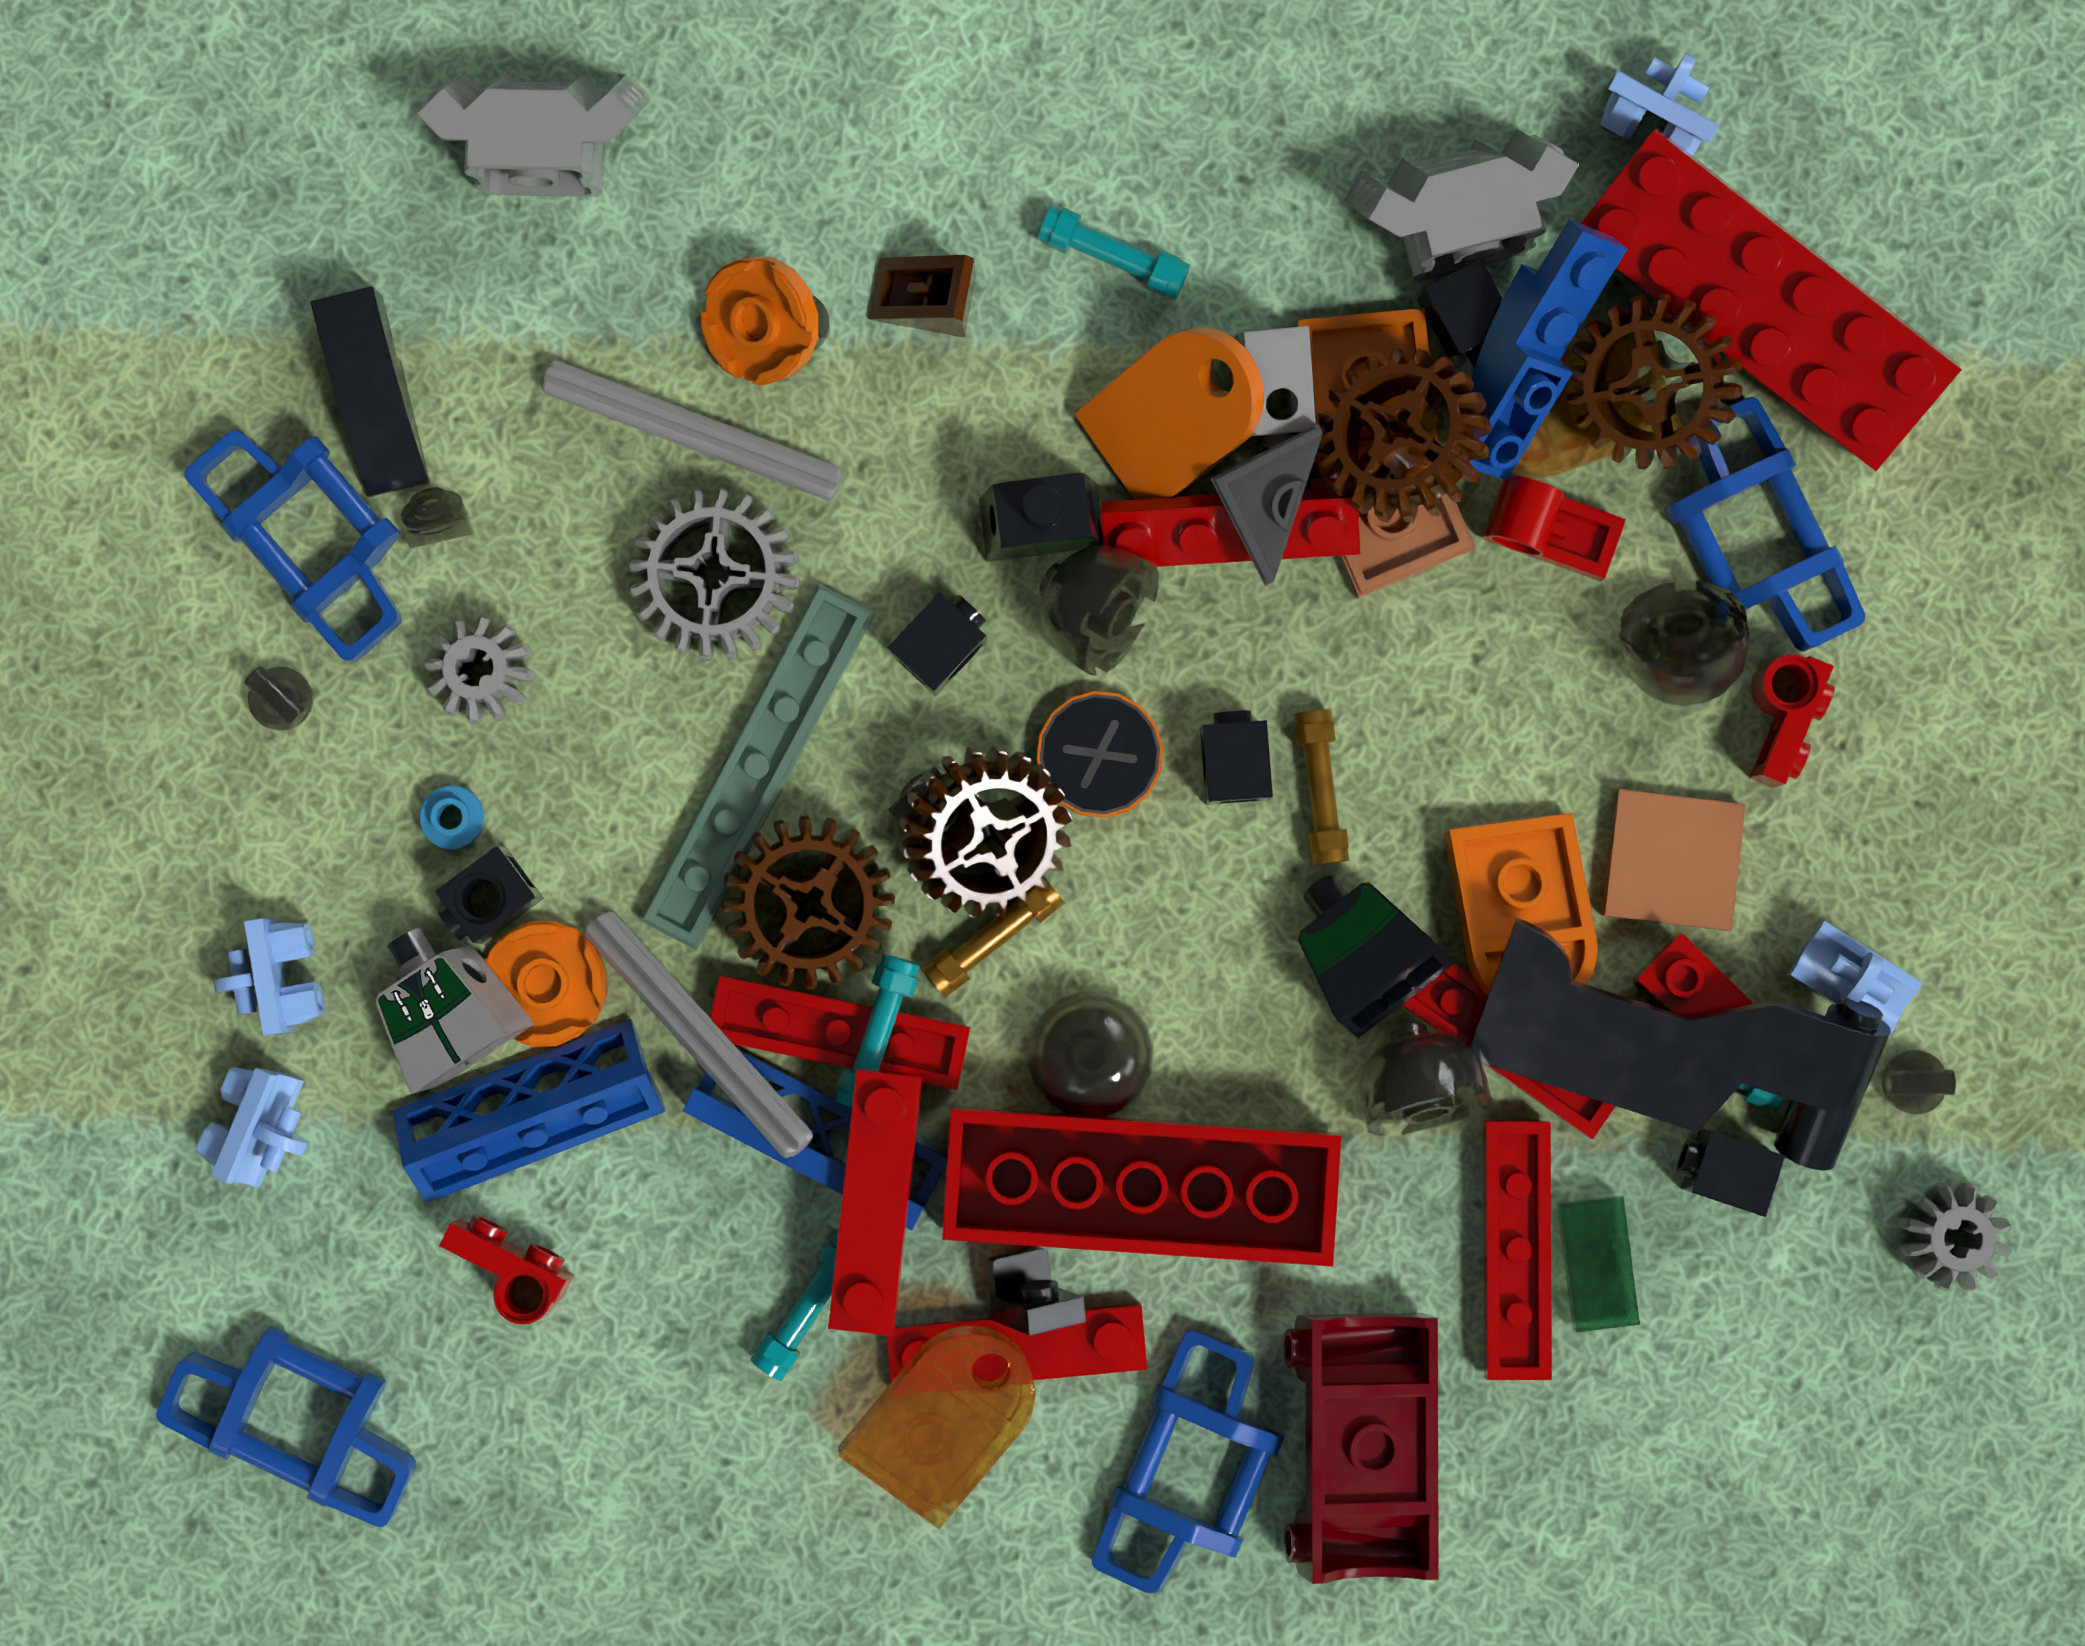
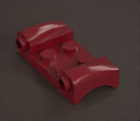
[1283,1313,1439,1584]

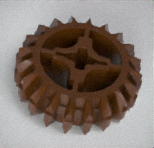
[1567,293,1743,470]
[1318,348,1492,523]
[899,745,1072,919]
[721,815,895,989]

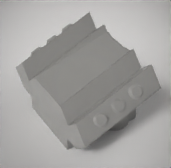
[417,72,650,197]
[1344,129,1580,282]

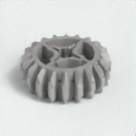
[627,488,801,661]

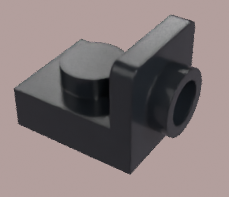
[987,1246,1086,1336]

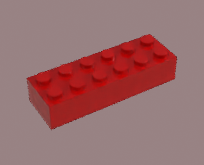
[1580,128,1962,471]
[942,1106,1342,1267]

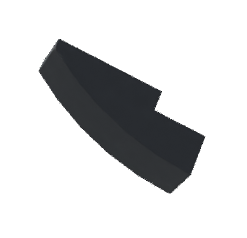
[310,286,430,498]

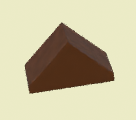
[868,255,976,338]

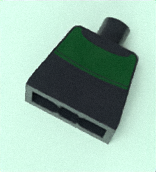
[979,473,1104,562]
[1297,875,1455,1038]

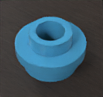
[420,786,485,850]

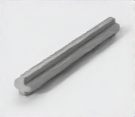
[542,360,842,500]
[585,912,813,1158]

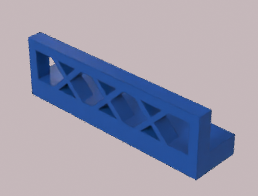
[392,1019,666,1203]
[683,1048,948,1231]

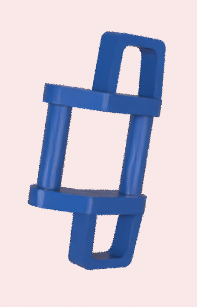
[1665,397,1865,652]
[185,430,402,663]
[156,1326,416,1527]
[1092,1330,1285,1594]

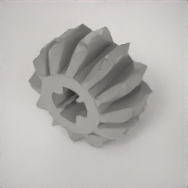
[424,615,535,725]
[1898,1183,2012,1291]

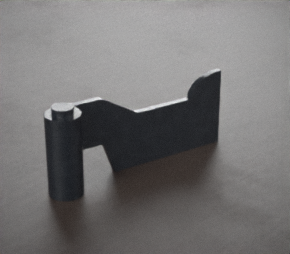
[1466,918,1891,1171]

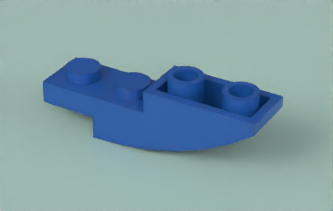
[1470,219,1627,480]

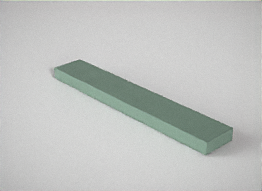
[640,583,875,950]

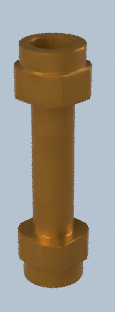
[1293,709,1350,865]
[922,875,1065,998]

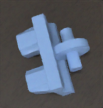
[1600,53,1719,155]
[213,918,326,1036]
[1787,921,1923,1037]
[196,1067,309,1187]

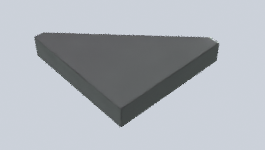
[1211,424,1323,587]

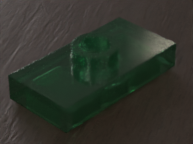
[1557,1195,1640,1333]

